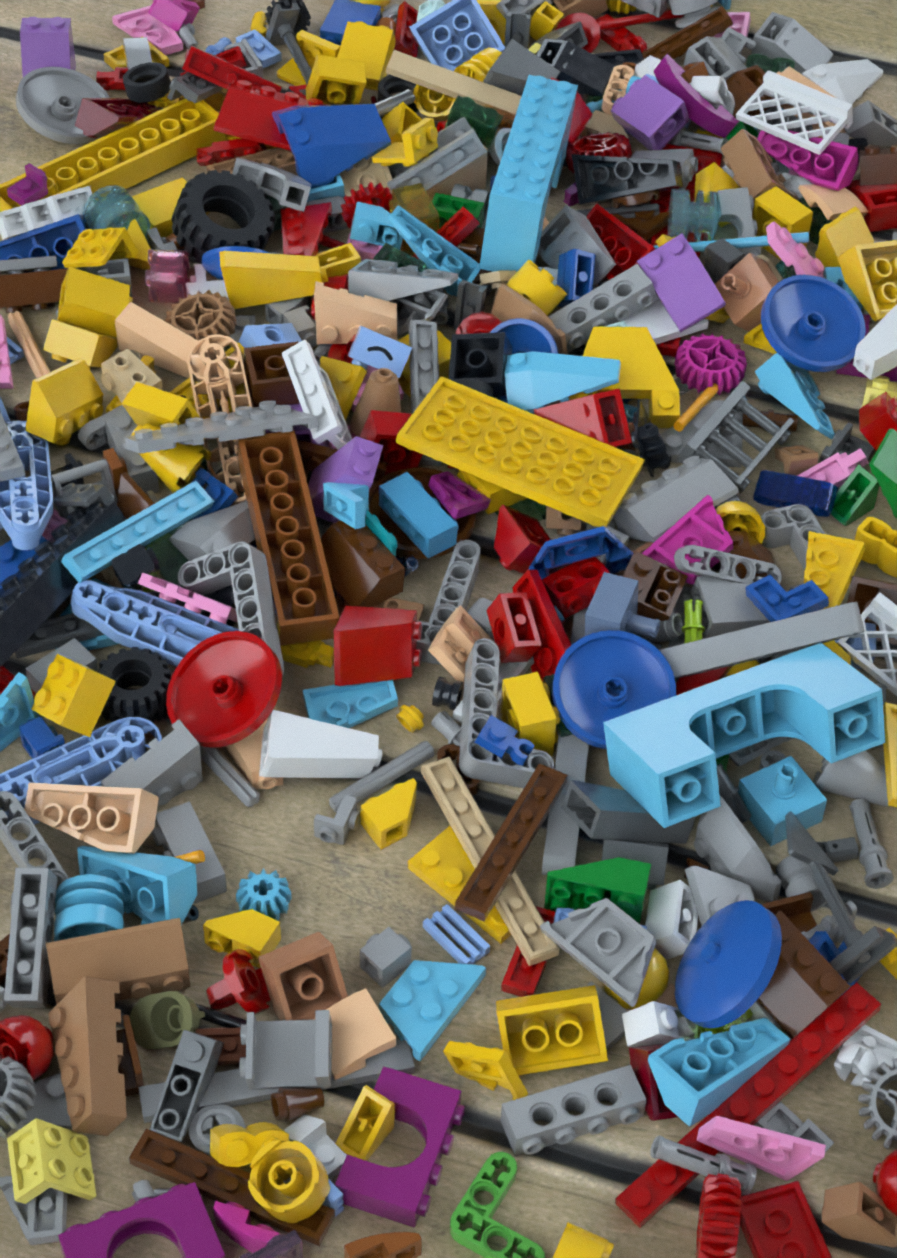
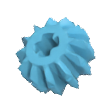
[236,868,292,921]

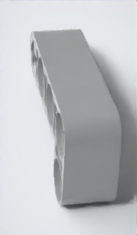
[761,504,825,571]
[0,791,69,914]

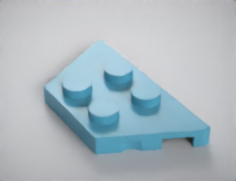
[379,960,486,1061]

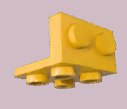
[277,30,340,86]
[372,118,438,166]
[62,227,139,268]

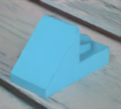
[323,482,369,529]

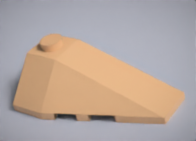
[24,783,159,854]

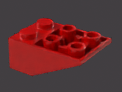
[845,179,897,232]
[534,388,632,448]

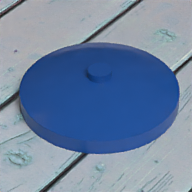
[761,275,866,372]
[552,630,676,750]
[675,900,782,1028]

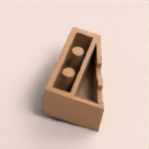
[720,129,799,202]

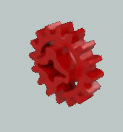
[341,182,396,229]

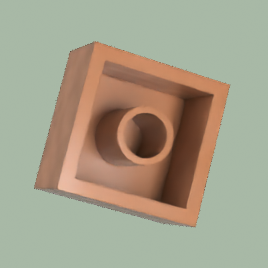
[715,253,779,332]
[258,932,348,1021]

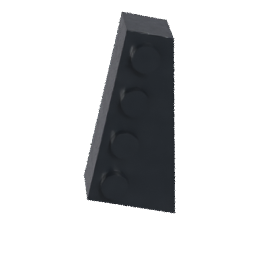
[572,154,684,206]

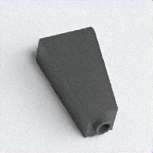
[562,780,696,844]

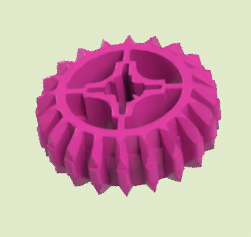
[674,333,747,396]

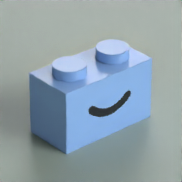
[348,325,412,378]

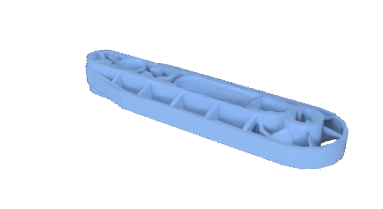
[0,421,53,550]
[71,580,284,667]
[0,717,162,825]

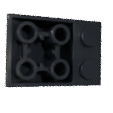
[536,39,615,96]

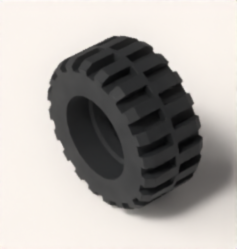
[172,170,275,264]

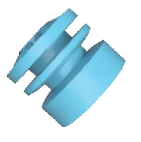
[54,874,124,941]

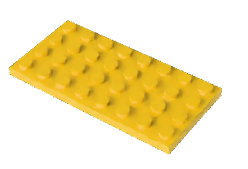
[396,376,645,528]

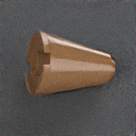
[349,368,402,437]

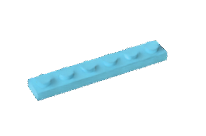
[61,480,214,583]

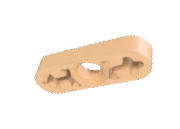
[601,65,634,115]

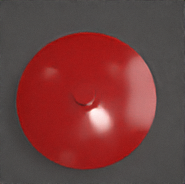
[166,631,282,748]

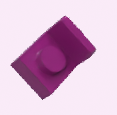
[7,163,48,206]

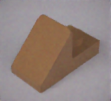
[775,445,818,484]

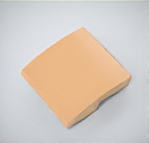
[798,184,868,220]
[428,606,493,688]
[313,988,396,1080]

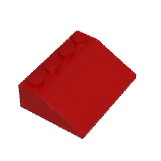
[213,80,327,151]

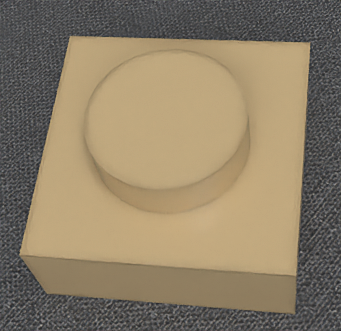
[480,270,516,289]

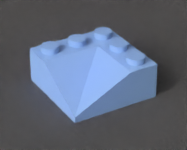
[409,0,505,71]

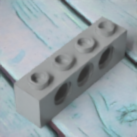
[548,264,658,353]
[4,868,57,1008]
[500,1065,646,1156]

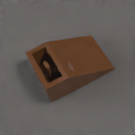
[726,65,782,118]

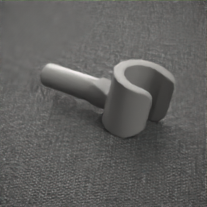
[132,1180,170,1202]

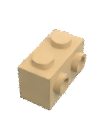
[101,348,162,403]

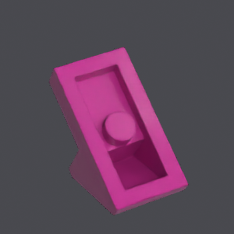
[148,0,200,31]

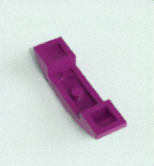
[653,54,739,138]

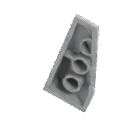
[169,501,256,561]

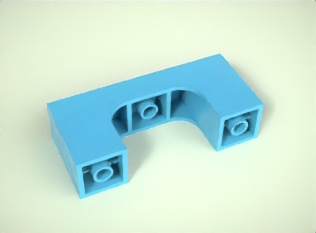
[479,75,578,272]
[603,642,885,828]

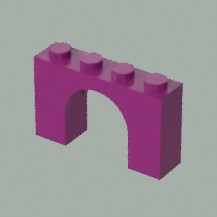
[335,1066,465,1228]
[58,1182,225,1258]

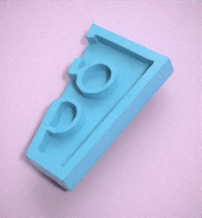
[0,672,39,752]
[303,680,398,728]

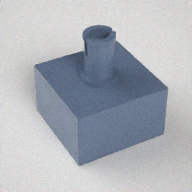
[585,572,660,639]

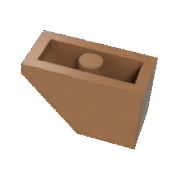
[822,1182,897,1248]

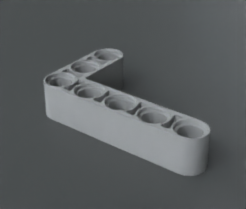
[417,540,480,664]
[178,541,284,677]
[459,638,554,788]

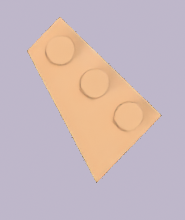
[314,281,398,344]

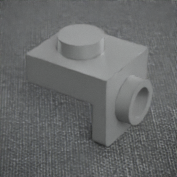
[314,795,360,845]

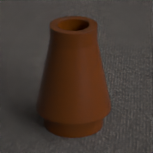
[271,1088,325,1122]

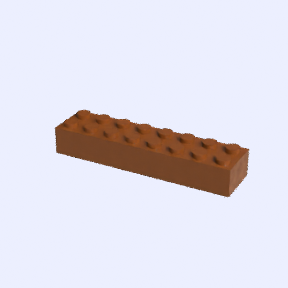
[237,430,340,646]

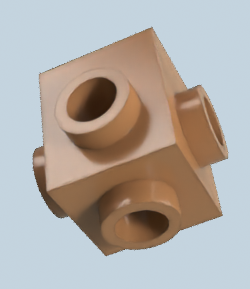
[545,506,586,535]

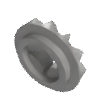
[189,1104,245,1156]

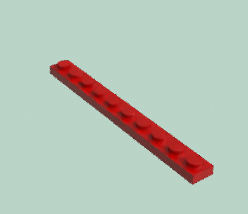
[615,982,882,1228]

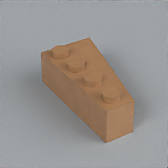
[48,976,127,1136]

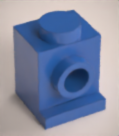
[19,716,65,759]

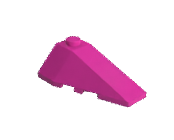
[757,130,859,191]

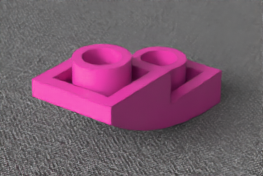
[213,1201,281,1258]

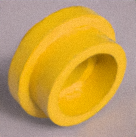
[396,704,424,733]

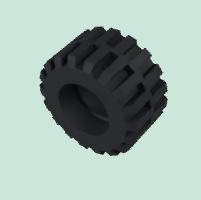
[95,647,171,724]

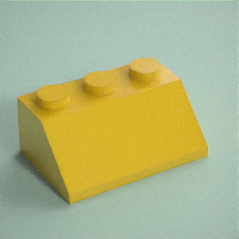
[25,358,104,443]
[496,985,608,1075]

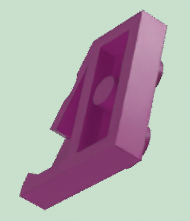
[428,471,491,519]

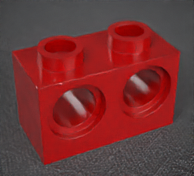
[542,557,610,619]

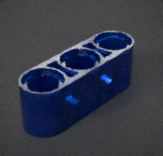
[753,470,839,517]

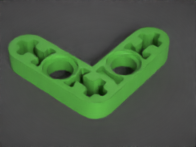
[450,1152,545,1258]

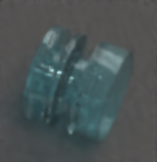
[82,185,150,238]
[668,189,719,242]

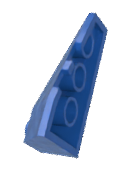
[0,214,87,273]

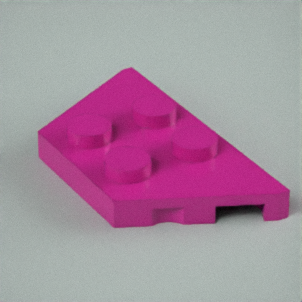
[642,495,733,585]

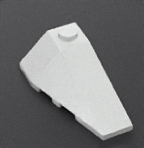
[802,59,883,105]

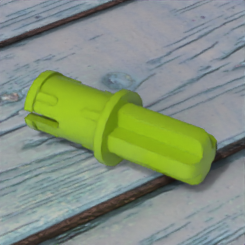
[681,599,705,644]

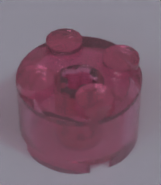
[145,250,190,303]

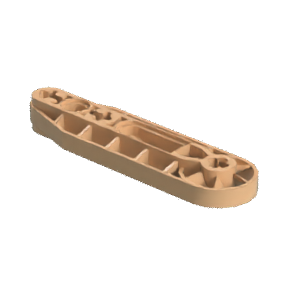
[187,334,254,506]

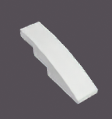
[0,186,98,239]

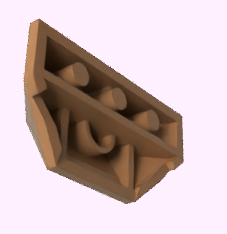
[491,284,568,355]

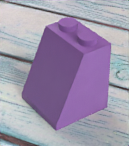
[20,17,76,77]
[611,75,690,150]
[308,436,383,523]

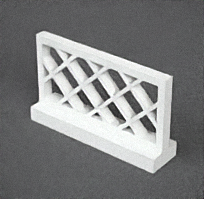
[736,70,853,155]
[282,339,352,450]
[837,592,897,696]

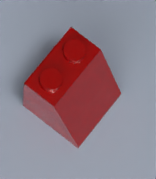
[334,606,422,686]

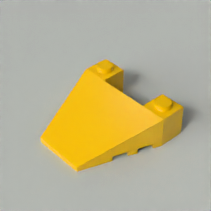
[569,327,680,428]

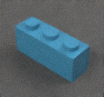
[379,472,458,559]

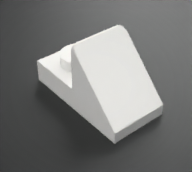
[284,1114,347,1180]

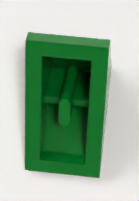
[825,464,880,526]

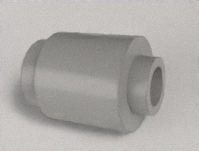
[640,611,684,643]

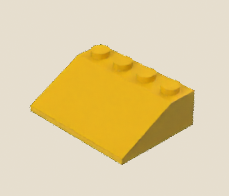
[838,240,897,321]

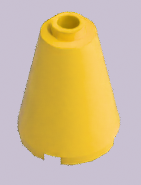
[131,423,212,493]

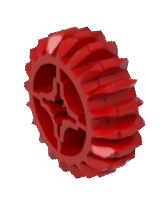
[566,132,632,173]
[695,1173,742,1258]

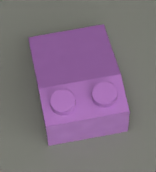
[637,233,726,333]

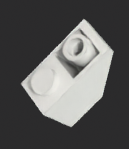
[622,1001,698,1047]

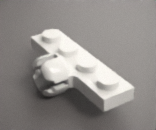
[804,1007,897,1086]

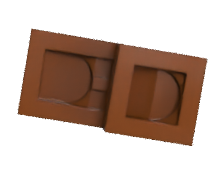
[344,1232,422,1258]

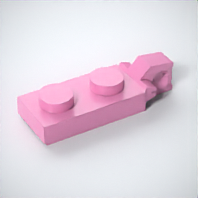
[790,448,868,506]

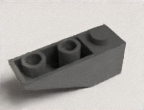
[149,1030,225,1142]

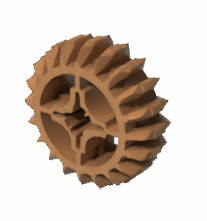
[164,290,237,341]

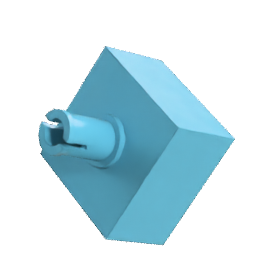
[738,756,827,846]

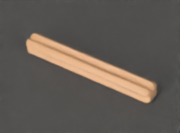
[8,311,50,379]

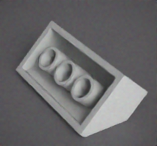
[614,456,739,543]

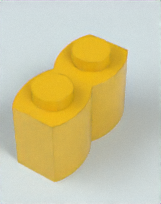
[854,517,897,577]
[210,1122,289,1167]

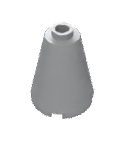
[813,750,888,807]

